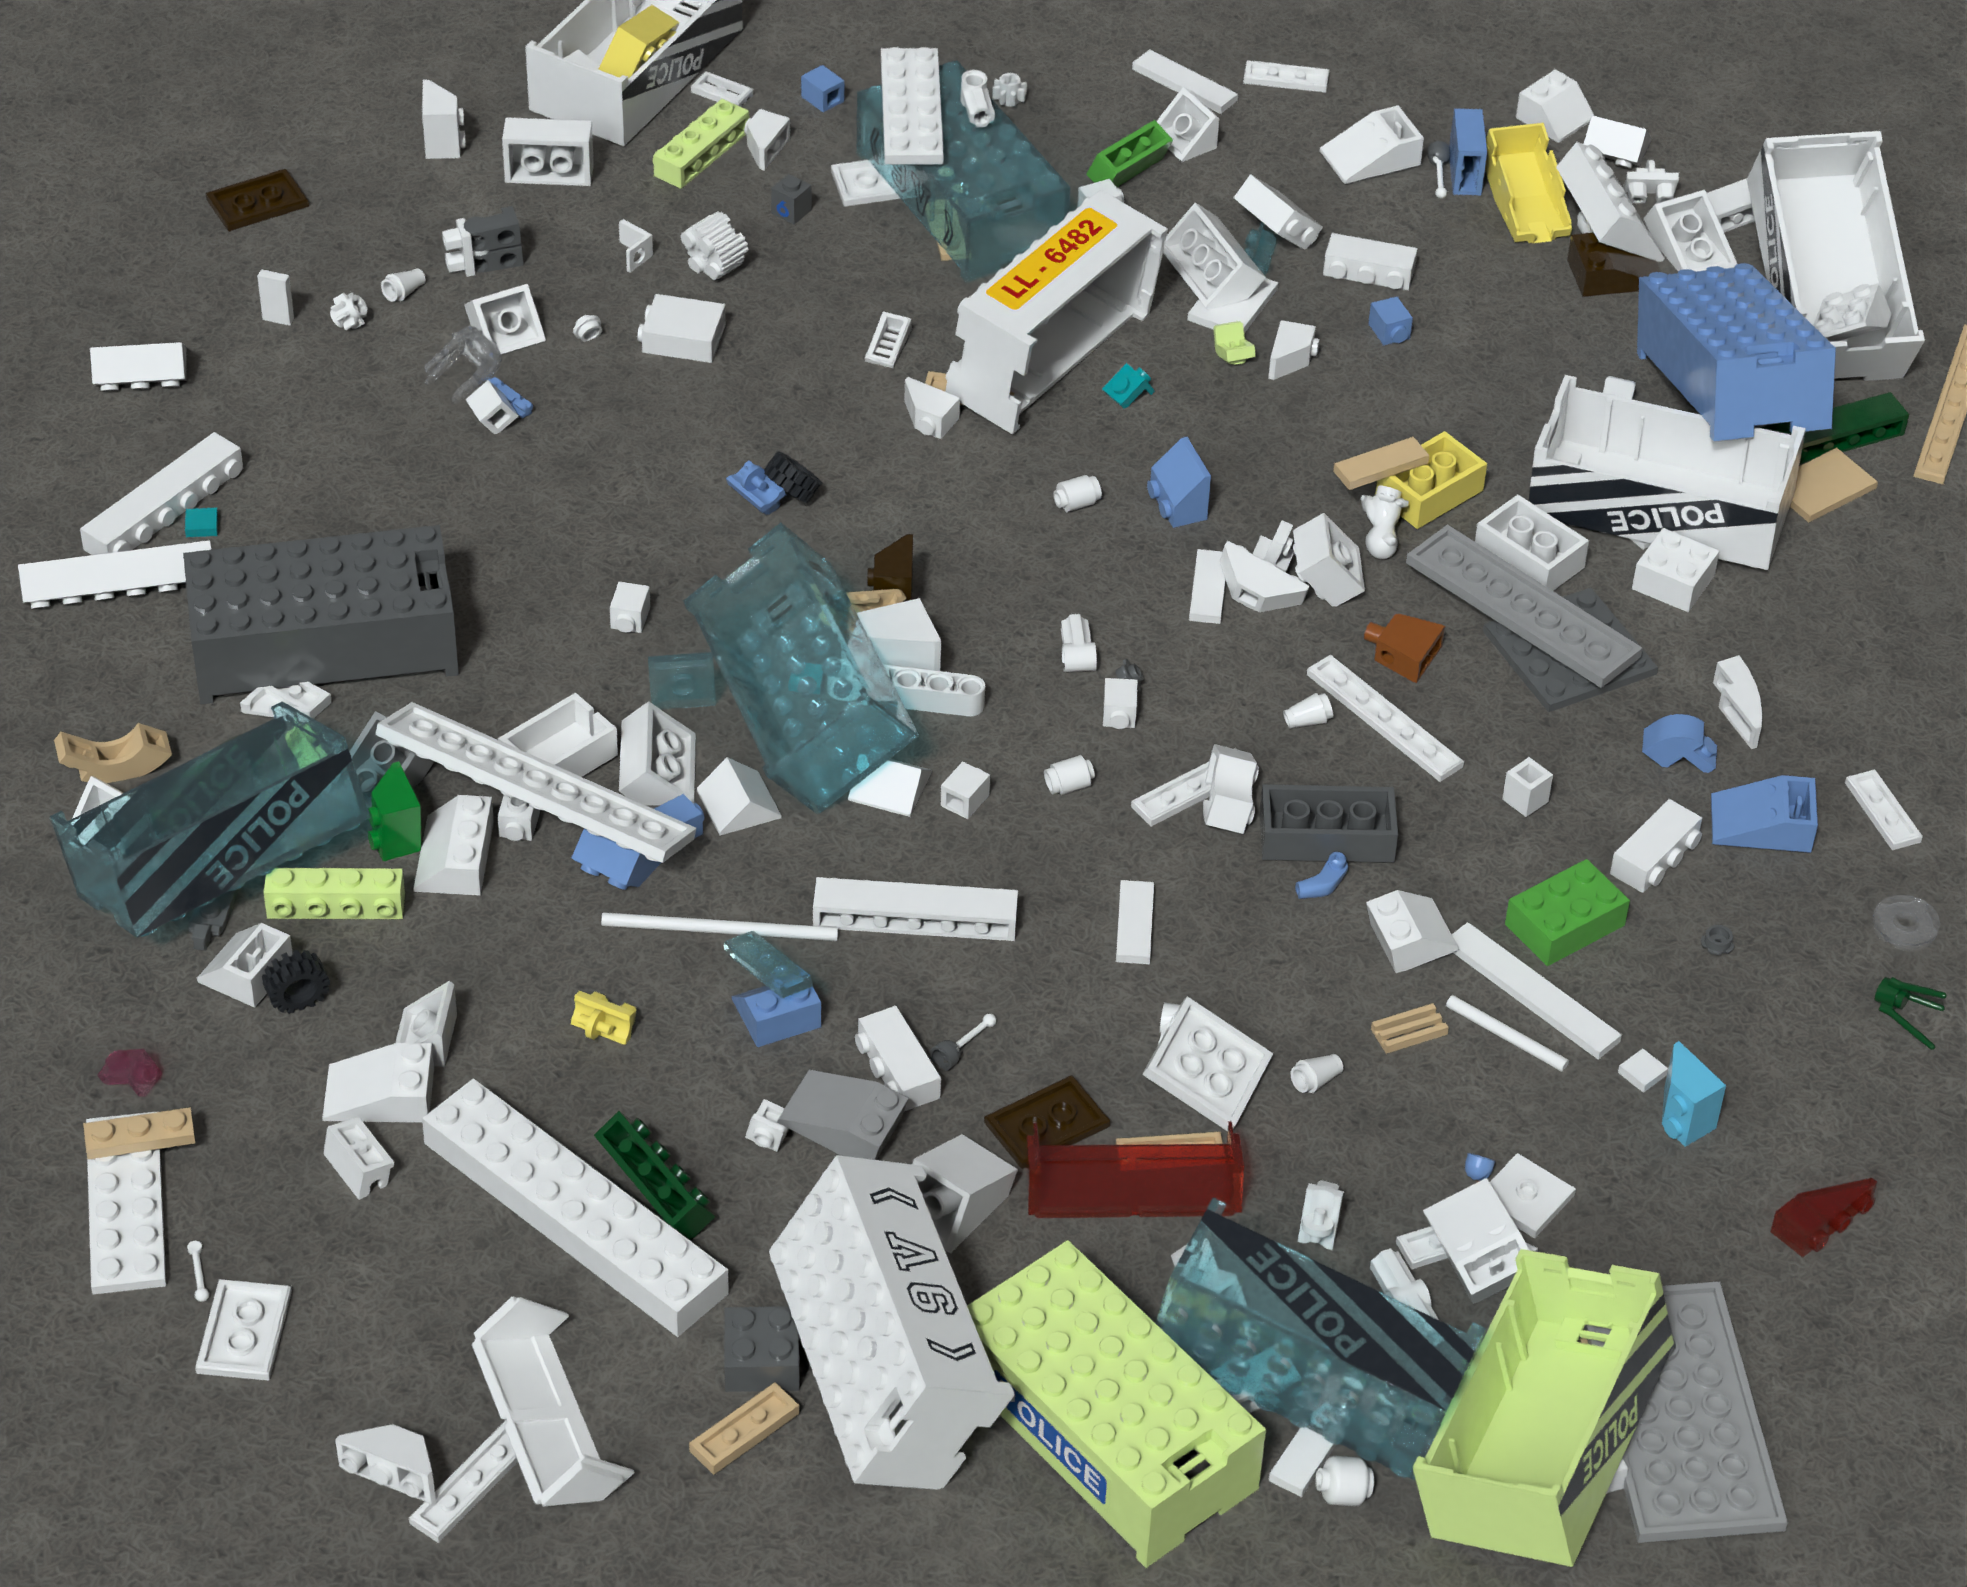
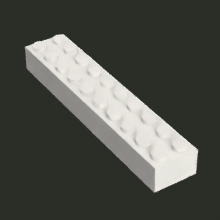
[422,1078,729,1337]

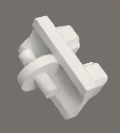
[1623,160,1679,204]
[1298,1180,1344,1250]

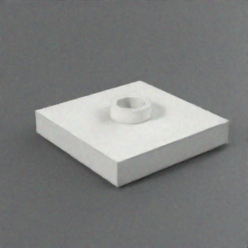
[1490,1153,1576,1238]

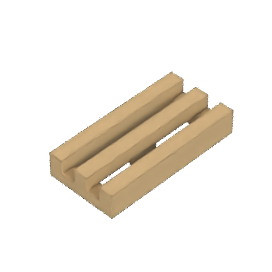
[1371,1003,1449,1054]

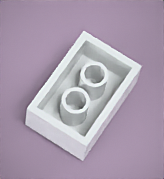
[502,118,594,186]
[1475,495,1589,591]

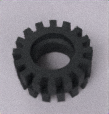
[764,451,822,503]
[262,950,330,1014]

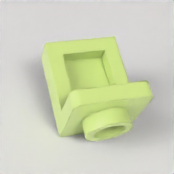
[1213,321,1256,364]

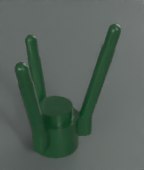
[1874,977,1947,1050]

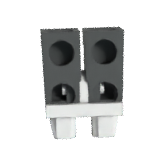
[442,206,523,276]

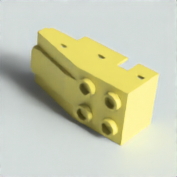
[1485,123,1572,243]

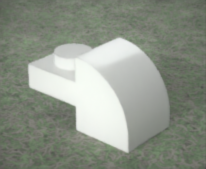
[1253,520,1294,572]

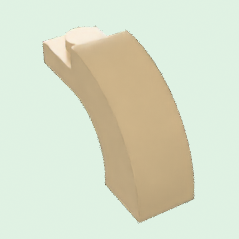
[54,723,172,783]

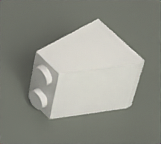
[843,598,941,671]
[912,1134,1018,1253]

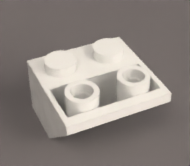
[197,923,292,1008]

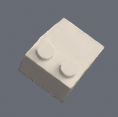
[1643,190,1737,271]
[322,1043,434,1122]

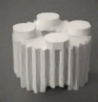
[680,211,749,280]

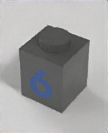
[771,174,812,225]

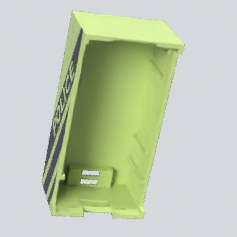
[1412,1249,1674,1567]

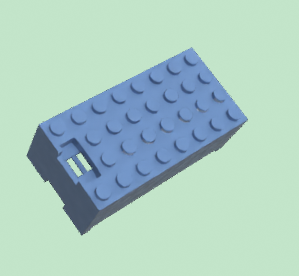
[1637,263,1836,441]

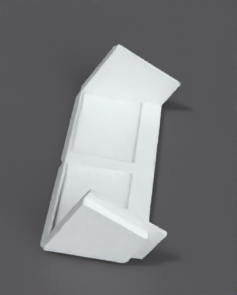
[472,1296,634,1506]

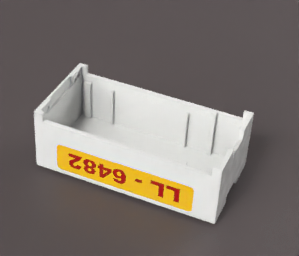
[945,189,1168,435]

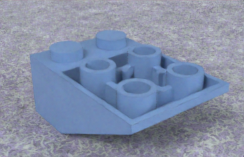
[1711,775,1818,853]

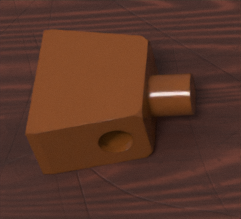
[1364,614,1445,683]

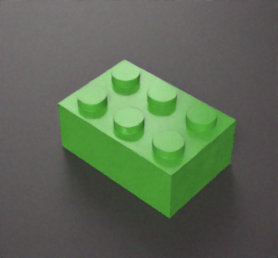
[1505,859,1630,966]

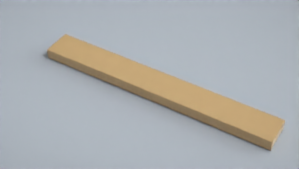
[1914,324,1967,484]

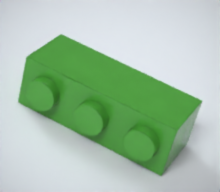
[1086,120,1173,187]

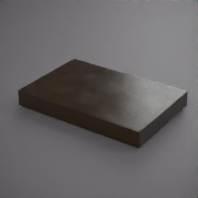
[206,169,309,232]
[984,1075,1110,1169]

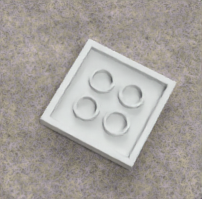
[1142,996,1273,1132]

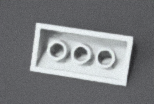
[1163,202,1266,310]

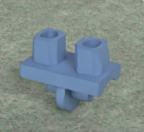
[726,461,786,515]

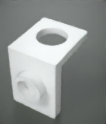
[619,219,653,272]

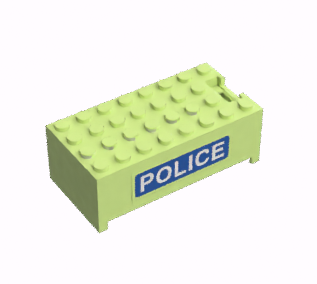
[967,1240,1266,1568]

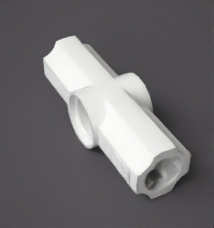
[1370,1249,1445,1348]

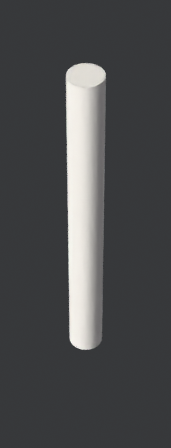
[1446,995,1569,1072]

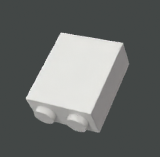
[1234,174,1323,250]
[638,294,725,363]

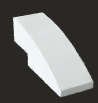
[1713,656,1762,749]

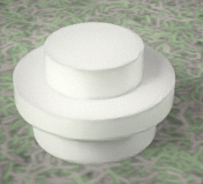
[573,315,602,342]

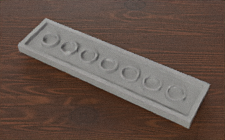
[1406,524,1643,688]

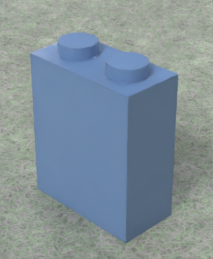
[1449,109,1487,195]

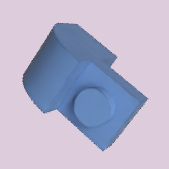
[1642,714,1717,773]

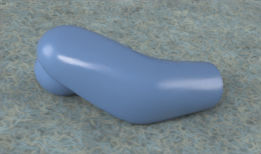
[1295,852,1348,899]

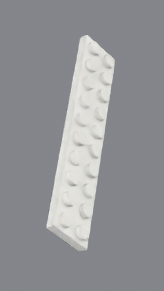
[376,702,697,863]

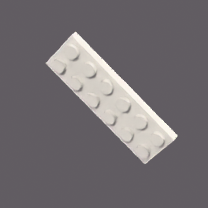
[881,47,943,164]
[86,1111,166,1294]

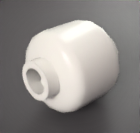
[1316,1456,1374,1506]

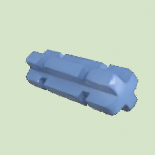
[488,377,533,418]

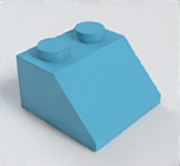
[1662,1041,1726,1147]

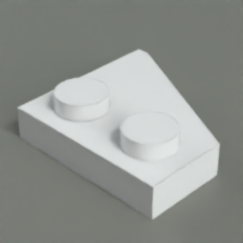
[240,682,331,721]

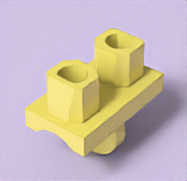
[571,991,637,1045]

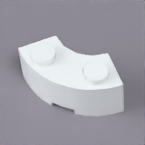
[1203,744,1259,834]

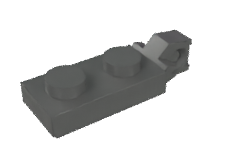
[189,872,242,951]

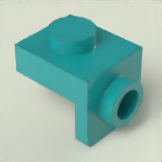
[1102,363,1155,409]

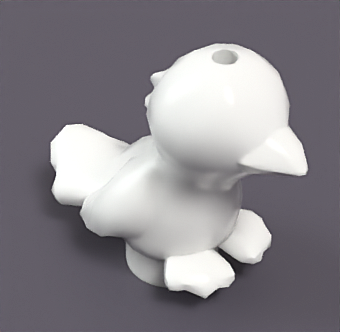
[1361,486,1409,559]

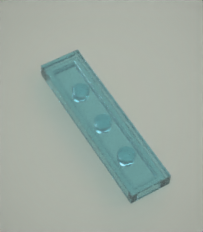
[724,931,813,998]

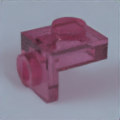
[97,1049,162,1097]

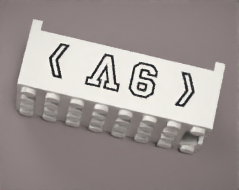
[769,1155,1015,1490]

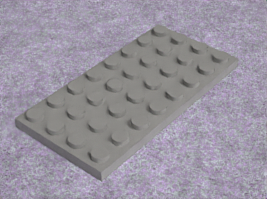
[1584,1282,1788,1543]

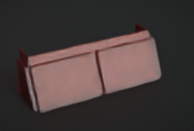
[1026,1121,1244,1218]

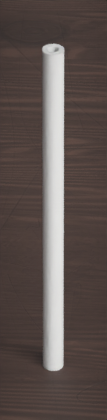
[601,913,838,941]

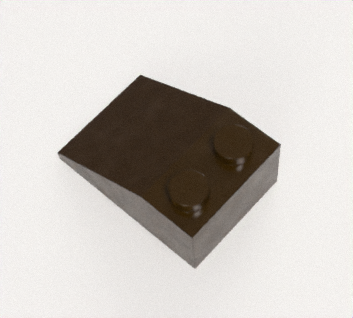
[1567,233,1661,297]

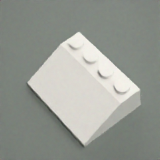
[1556,142,1665,262]

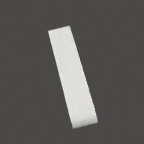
[829,660,985,716]

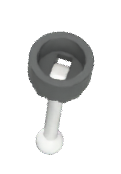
[1427,141,1450,198]
[930,1014,996,1071]

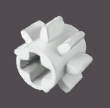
[992,73,1027,106]
[330,293,367,330]

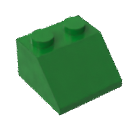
[367,761,421,862]

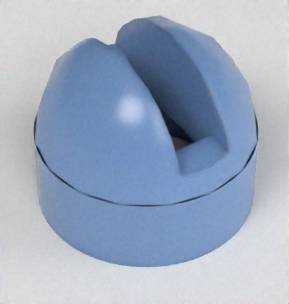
[1465,1153,1495,1180]

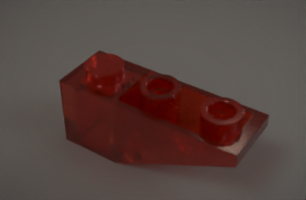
[1770,1178,1877,1257]

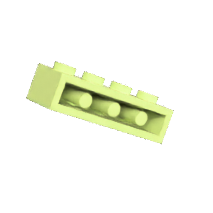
[653,99,749,189]
[264,868,405,919]

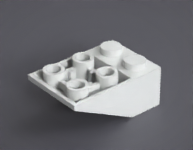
[1320,106,1424,184]
[1813,283,1892,342]
[1423,1178,1529,1304]

